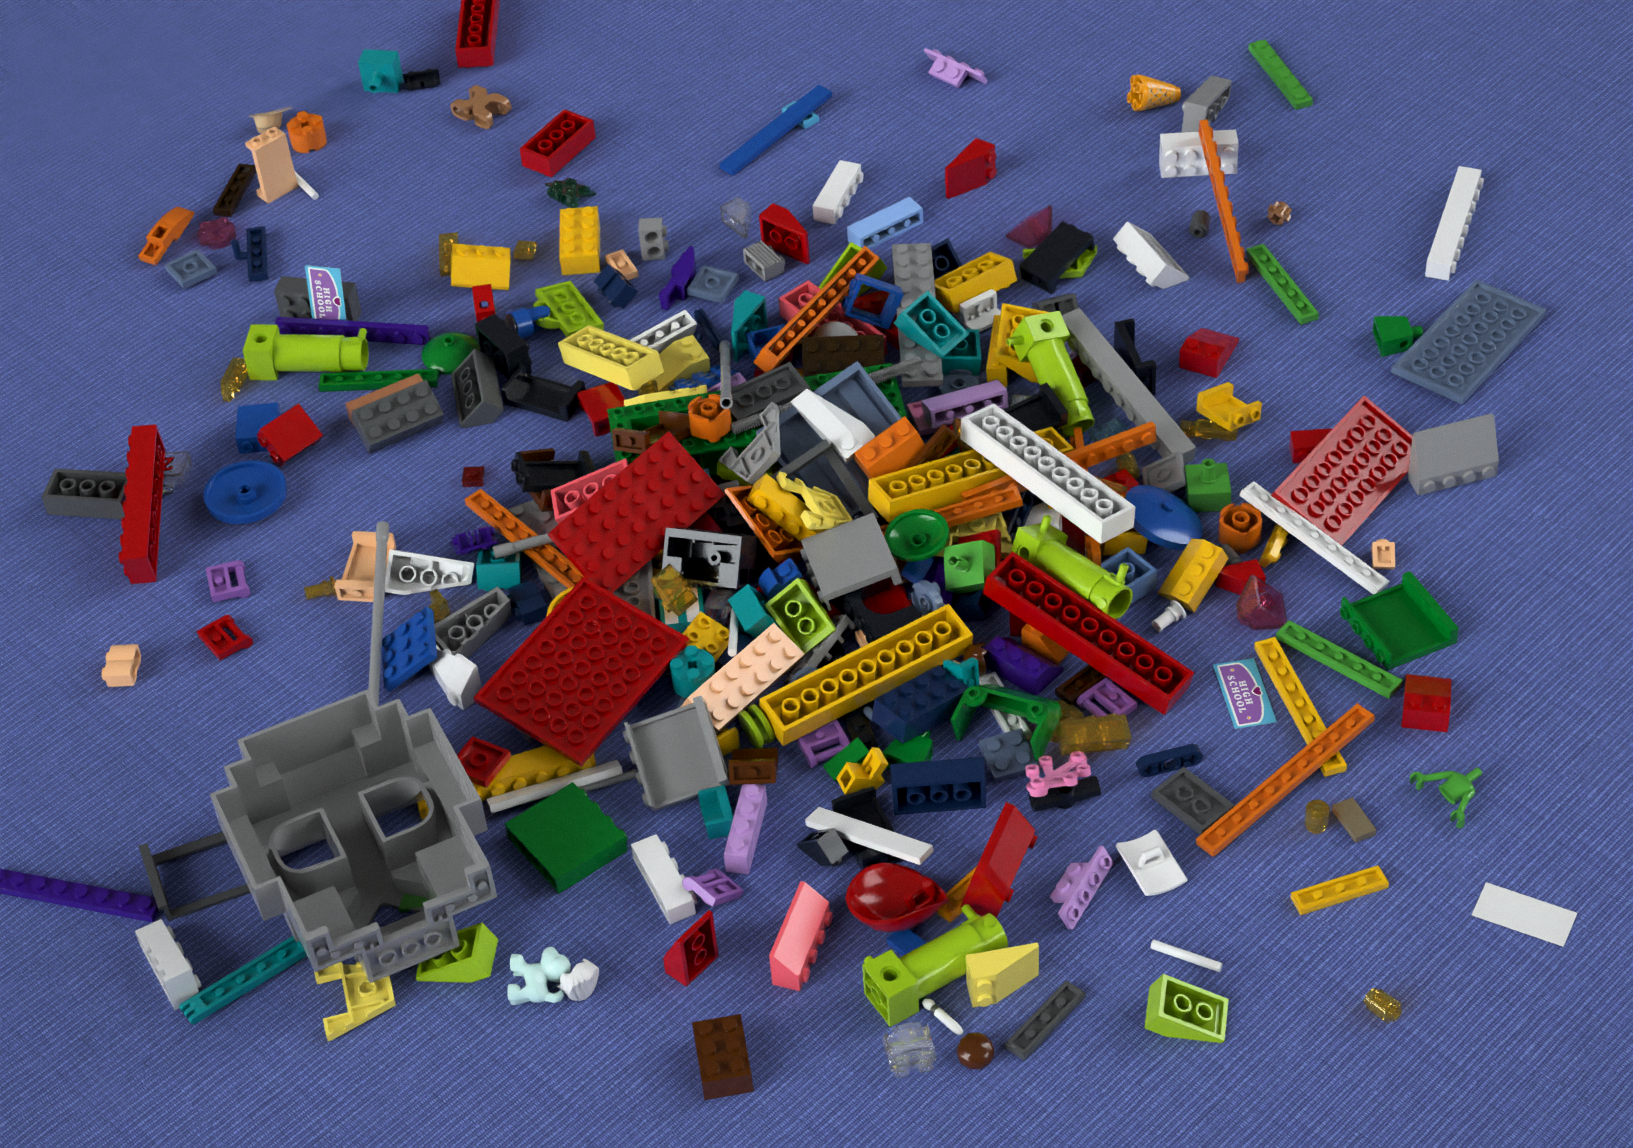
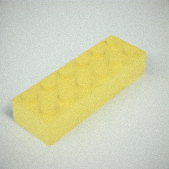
[558,325,664,391]

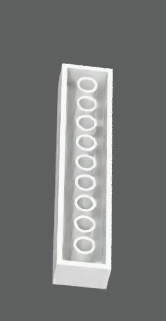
[960,403,1135,544]

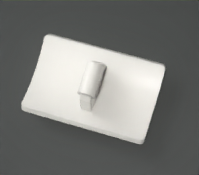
[1116,830,1187,896]

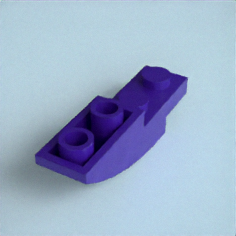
[659,246,696,311]

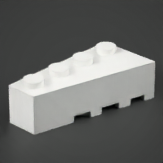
[135,919,202,1010]

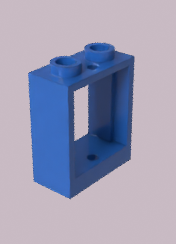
[841,273,904,330]

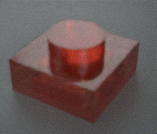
[462,466,485,487]

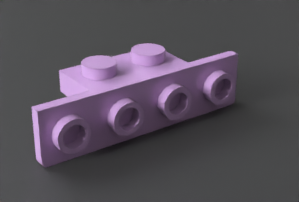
[924,48,987,88]
[1050,846,1113,929]

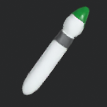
[920,996,963,1035]

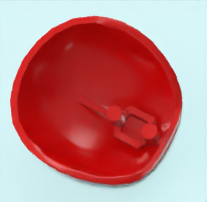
[845,863,949,933]

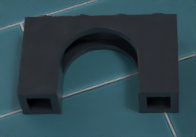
[835,577,922,644]

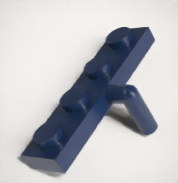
[231,226,269,282]

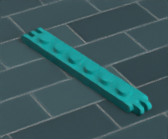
[179,936,307,1025]

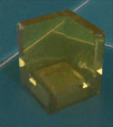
[418,589,450,624]

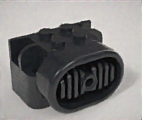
[661,527,765,590]

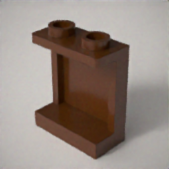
[729,747,779,785]

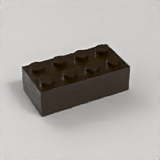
[802,335,884,377]

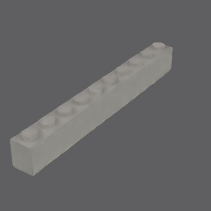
[1062,308,1196,464]

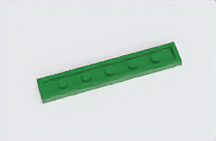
[318,369,440,392]

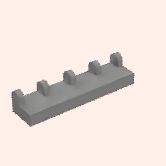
[785,615,855,684]

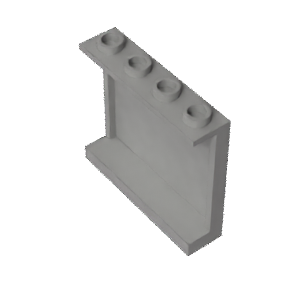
[800,513,903,611]
[623,695,730,812]

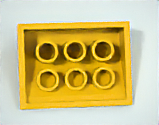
[995,303,1050,384]

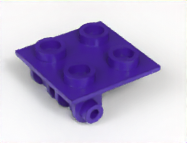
[450,526,497,555]

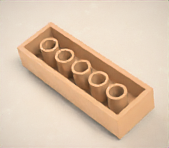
[681,623,805,736]

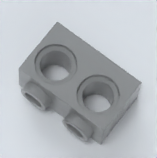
[638,218,669,261]

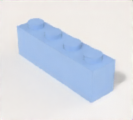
[847,197,923,249]

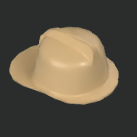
[248,106,292,133]

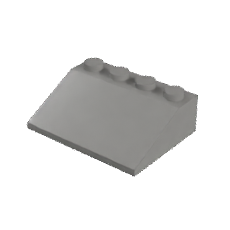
[1408,414,1499,495]

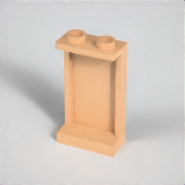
[245,127,298,204]
[334,531,397,602]

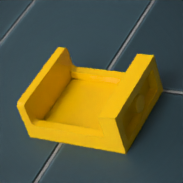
[1196,382,1262,431]

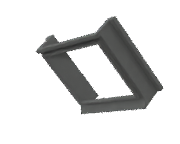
[770,439,879,519]
[139,831,251,921]

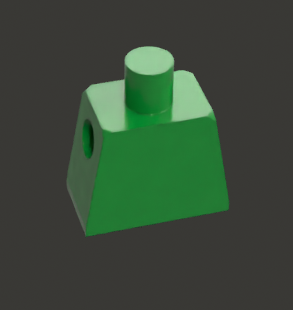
[1372,316,1423,357]
[883,730,933,770]

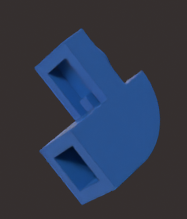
[758,558,803,601]

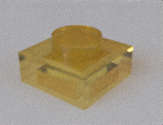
[513,240,537,260]

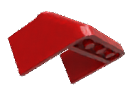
[960,802,1038,919]

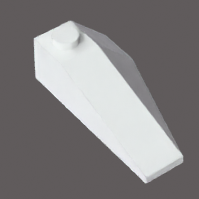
[385,549,474,595]

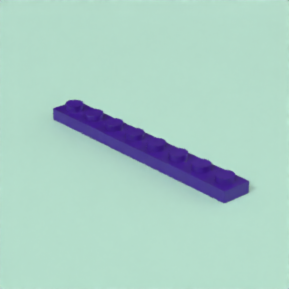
[275,316,431,345]
[0,869,159,922]

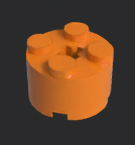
[287,111,327,153]
[688,394,732,442]
[1218,503,1262,554]

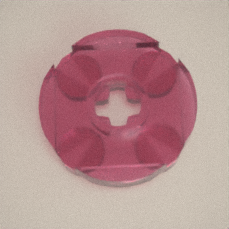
[198,217,236,249]

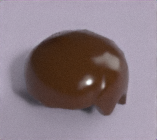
[963,643,987,677]
[956,1032,994,1069]

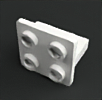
[952,289,1001,332]

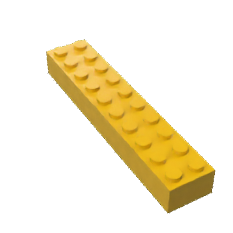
[868,427,1074,523]
[759,604,973,746]

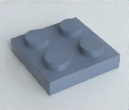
[165,249,217,289]
[687,265,739,303]
[978,728,1037,783]

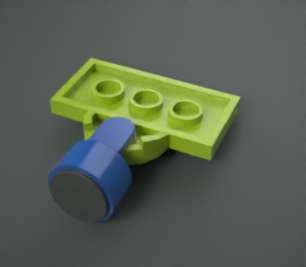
[505,280,604,338]

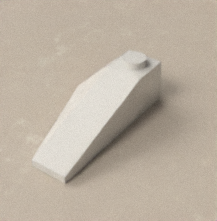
[791,389,876,465]
[428,645,482,710]

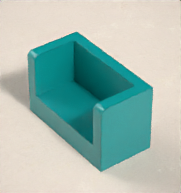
[698,785,733,840]

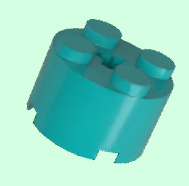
[670,645,716,698]

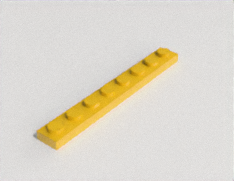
[1254,637,1347,777]

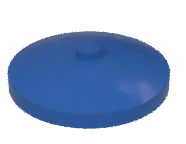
[203,460,287,524]
[1124,485,1203,550]

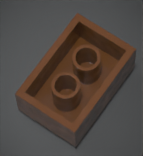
[692,1014,754,1100]

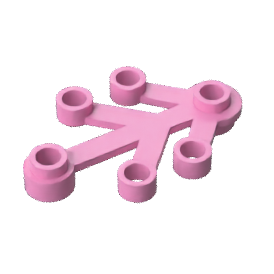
[1025,751,1091,797]

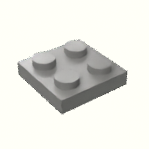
[1142,451,1186,492]

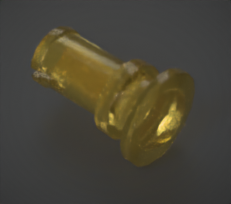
[304,576,337,600]

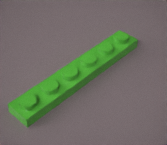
[1248,39,1313,110]
[1246,243,1319,325]
[1276,620,1402,699]

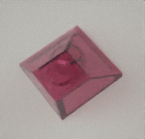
[1005,205,1052,249]
[1236,575,1287,630]

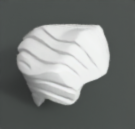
[557,959,599,1001]

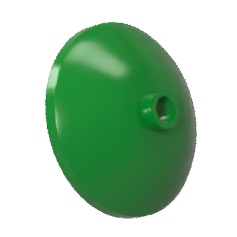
[422,332,480,374]
[884,509,949,562]

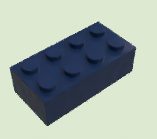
[871,665,969,744]
[890,757,986,815]

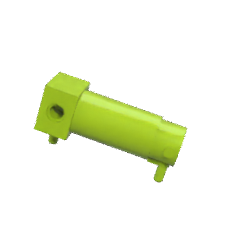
[1006,311,1095,437]
[243,324,369,381]
[1010,515,1133,620]
[862,904,1008,1027]

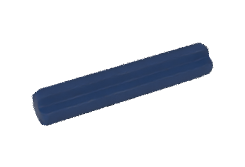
[694,308,723,350]

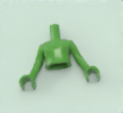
[1410,767,1482,828]

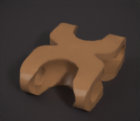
[450,85,512,129]

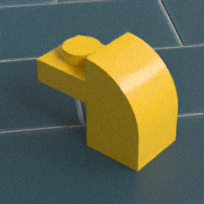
[836,747,888,795]

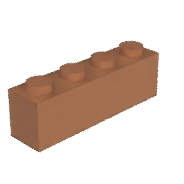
[345,374,423,430]

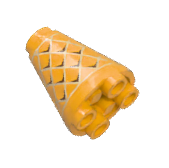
[1127,74,1181,112]

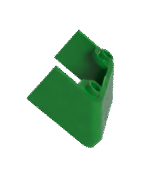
[951,684,1062,762]

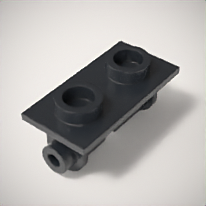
[403,69,441,91]

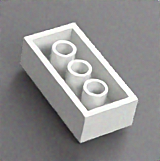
[1159,129,1239,178]

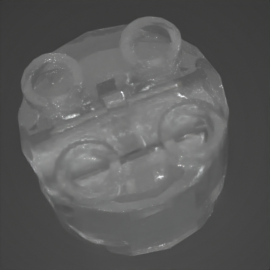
[882,1022,937,1078]

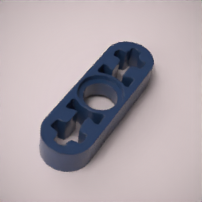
[1136,744,1203,777]

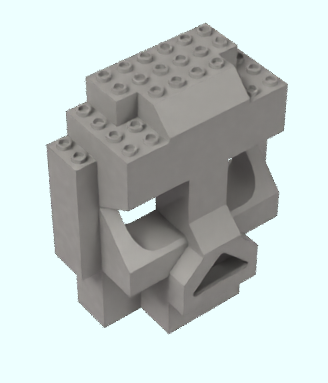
[210,689,497,983]

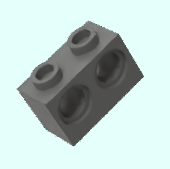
[1031,293,1079,315]

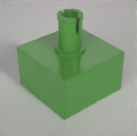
[1184,459,1231,512]
[943,540,996,594]

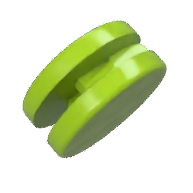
[738,704,775,748]

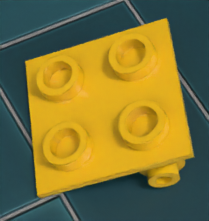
[682,611,729,662]

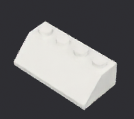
[1113,221,1190,289]

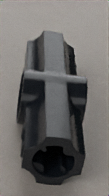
[1028,776,1101,812]

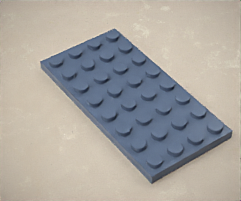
[1391,280,1547,405]

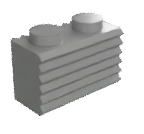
[743,240,785,282]

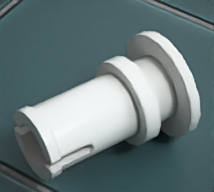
[1152,600,1186,632]

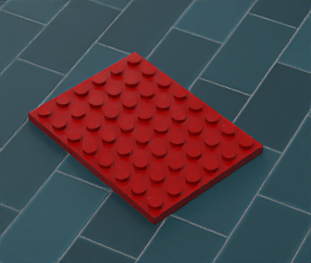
[473,577,690,767]

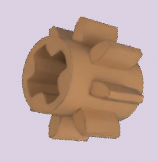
[1267,201,1292,225]

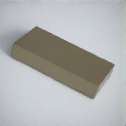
[1332,797,1377,843]

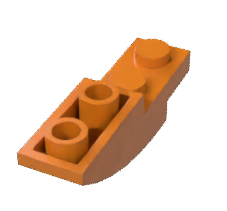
[138,206,195,266]

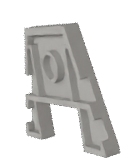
[719,402,781,485]

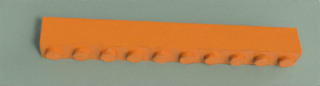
[753,246,880,373]

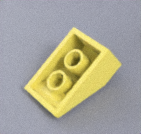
[648,335,710,393]
[966,942,1039,1007]

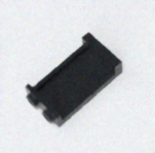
[1019,221,1095,294]
[1114,318,1156,395]
[502,365,586,422]
[1004,382,1068,432]
[511,451,596,492]
[831,786,905,871]

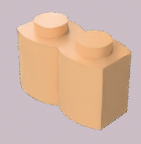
[102,644,141,687]

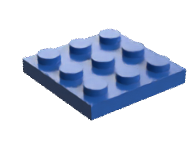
[668,364,743,391]
[382,606,437,692]

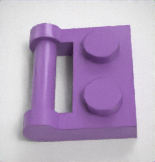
[206,560,250,603]
[1076,678,1137,730]
[796,719,850,768]
[682,868,744,907]

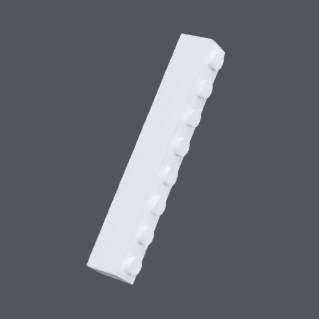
[1425,166,1484,281]

